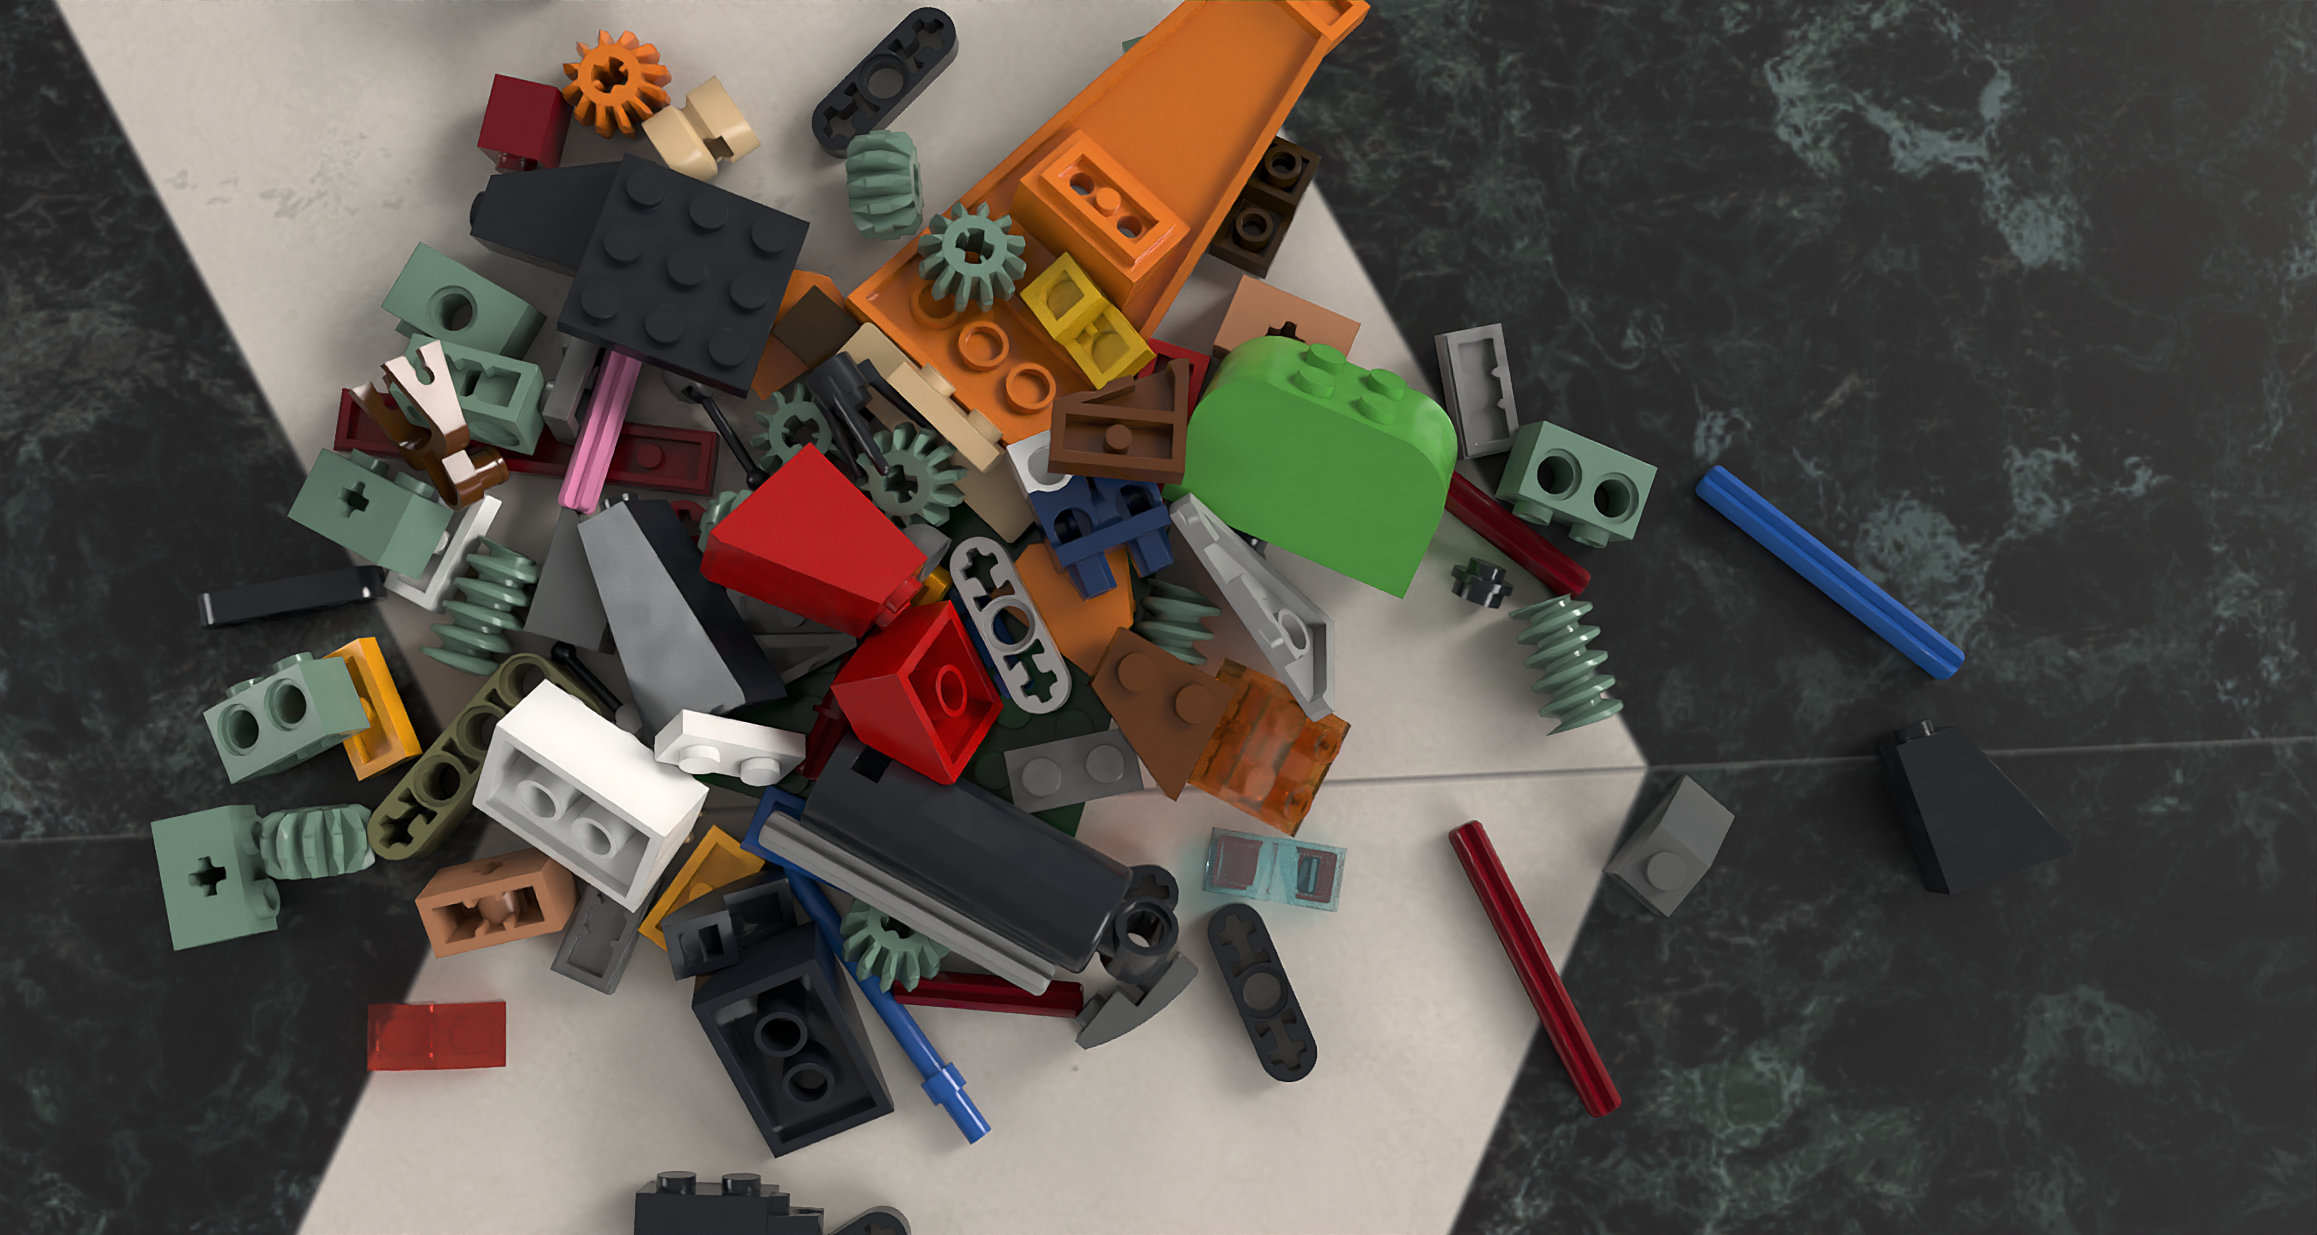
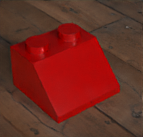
[830,600,1004,785]

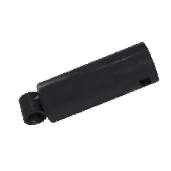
[800,727,1179,984]

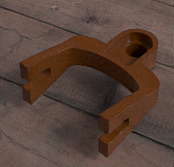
[348,339,509,512]

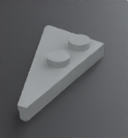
[1170,492,1335,722]

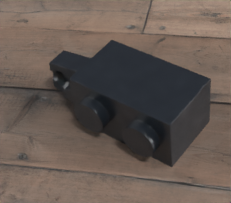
[634,1171,824,1235]

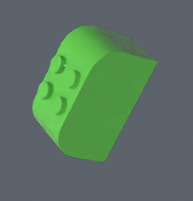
[1161,336,1458,599]

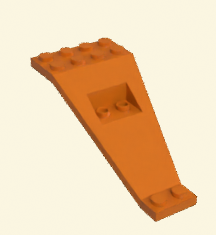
[844,0,1371,450]

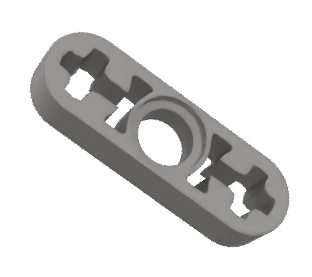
[950,537,1072,714]

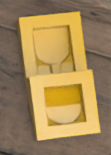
[1020,251,1156,390]

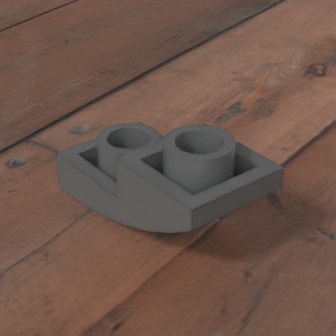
[1075,951,1199,1050]

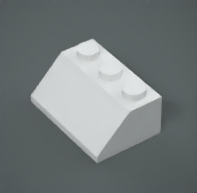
[472,679,709,913]

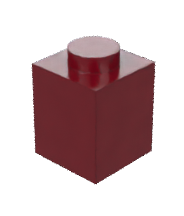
[477,73,574,174]

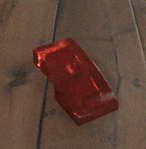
[367,999,506,1071]

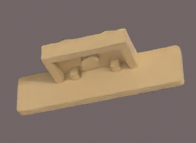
[836,322,1034,543]

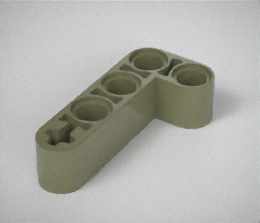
[366,653,615,860]

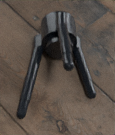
[805,351,934,512]

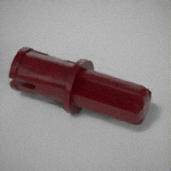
[795,653,852,782]

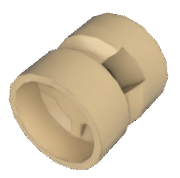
[641,75,762,182]

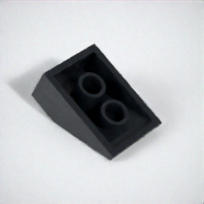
[691,919,894,1159]

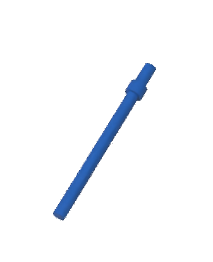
[770,861,991,1145]

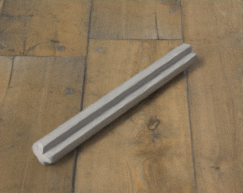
[758,811,1057,996]

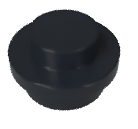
[1451,557,1514,609]

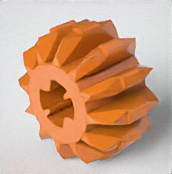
[562,29,672,140]

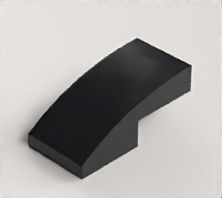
[660,865,798,981]

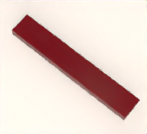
[333,388,721,497]

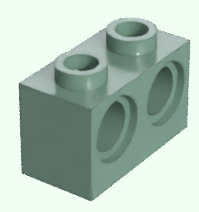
[389,333,546,455]
[1495,421,1658,548]
[203,652,371,784]

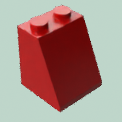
[699,442,928,639]

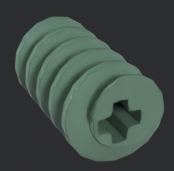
[419,534,542,676]
[1132,578,1223,666]
[1509,594,1624,736]

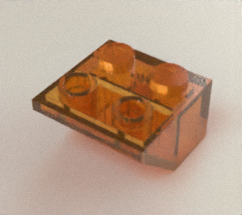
[1187,657,1352,838]

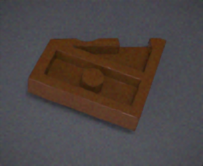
[1047,358,1190,485]
[1087,626,1236,802]

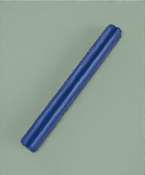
[1695,465,1965,680]

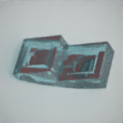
[1203,827,1347,912]

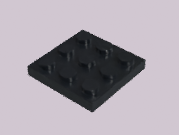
[557,152,810,400]

